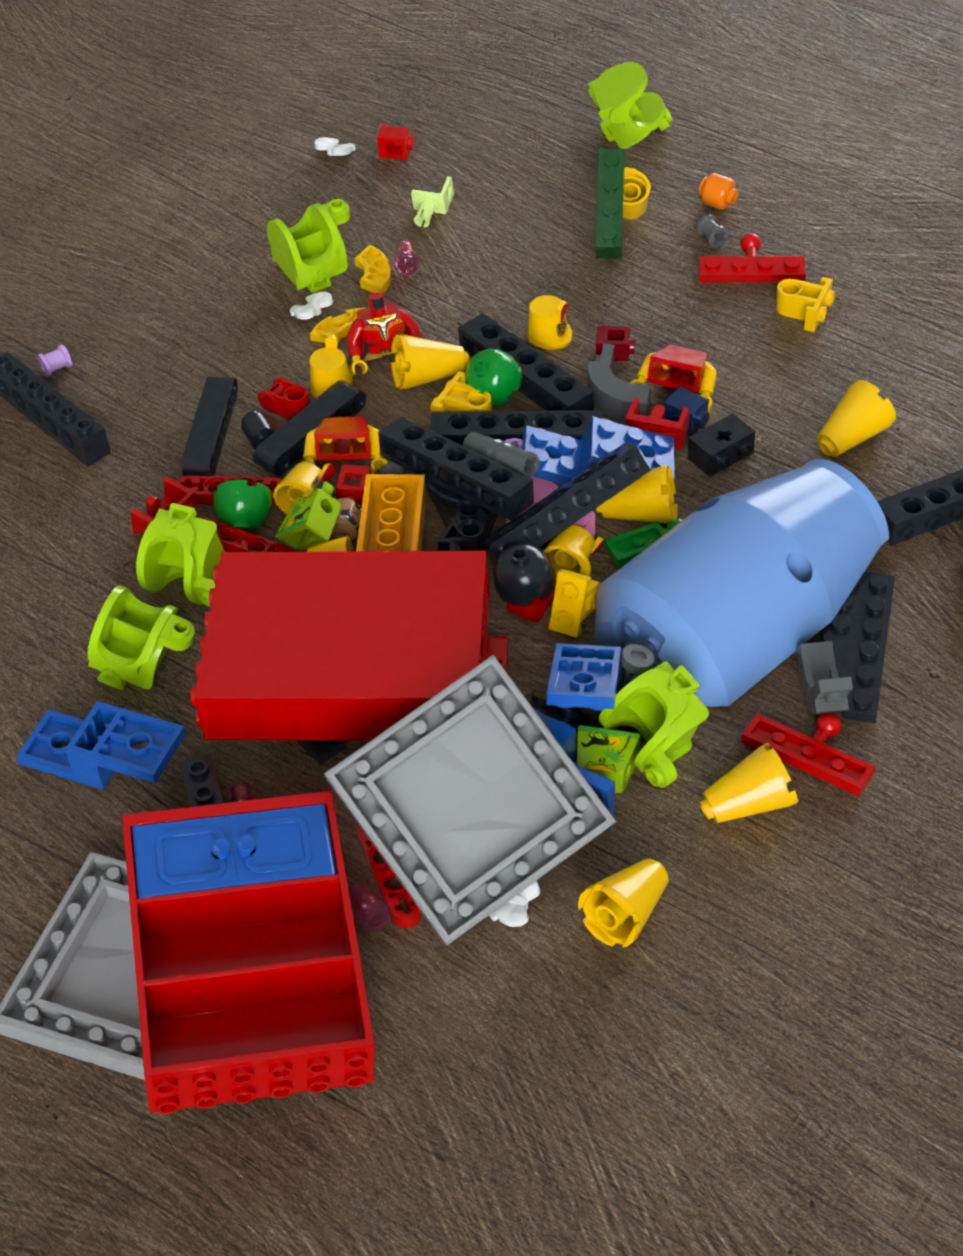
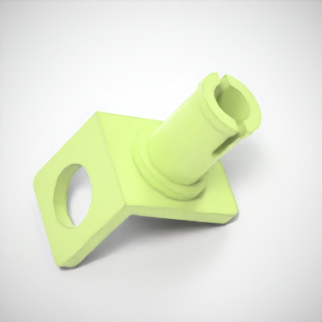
[411,176,454,227]

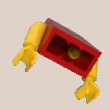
[630,345,717,415]
[303,416,388,474]

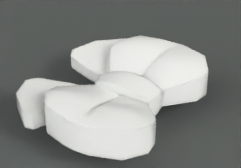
[314,137,355,156]
[290,291,334,320]
[489,881,541,927]

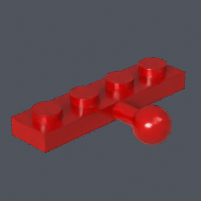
[699,233,806,283]
[741,712,876,797]

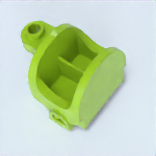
[588,62,673,149]
[267,199,350,293]
[136,503,225,607]
[87,585,195,690]
[599,661,709,788]

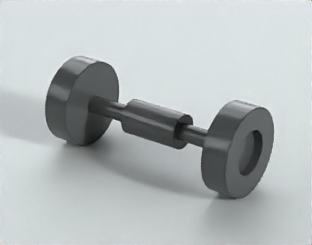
[620,644,654,690]

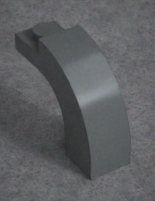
[588,344,651,423]
[795,641,853,714]

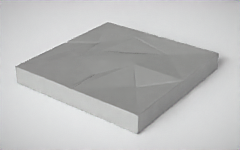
[324,655,616,947]
[0,852,145,1080]

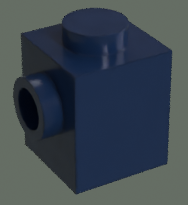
[664,387,709,436]

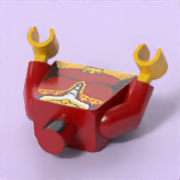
[346,293,423,376]

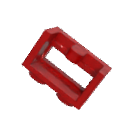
[625,398,689,450]
[130,477,197,535]

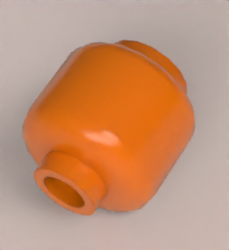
[698,173,738,210]

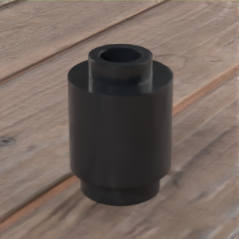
[241,411,275,449]

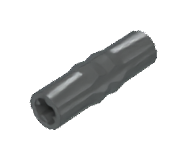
[463,432,540,477]

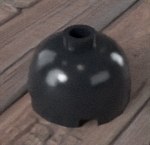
[493,544,555,606]

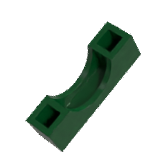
[595,149,625,259]

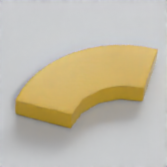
[354,245,391,294]
[310,308,364,343]

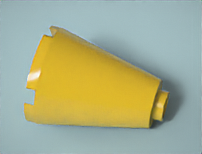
[391,334,469,390]
[817,380,896,457]
[596,465,678,524]
[699,743,798,823]
[578,859,669,948]

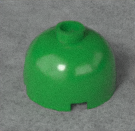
[465,348,522,406]
[213,480,272,532]

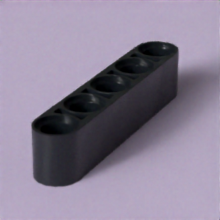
[182,376,238,477]
[253,380,367,476]

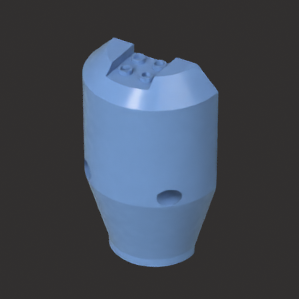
[594,459,889,707]

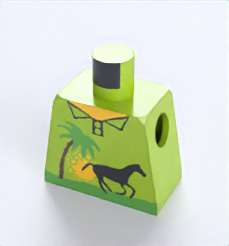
[275,481,341,552]
[577,725,640,793]

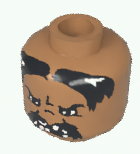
[330,498,362,541]

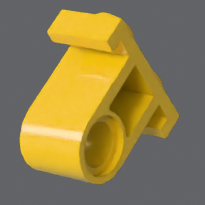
[776,277,835,332]
[430,371,492,413]
[548,569,601,638]

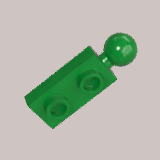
[604,518,683,568]

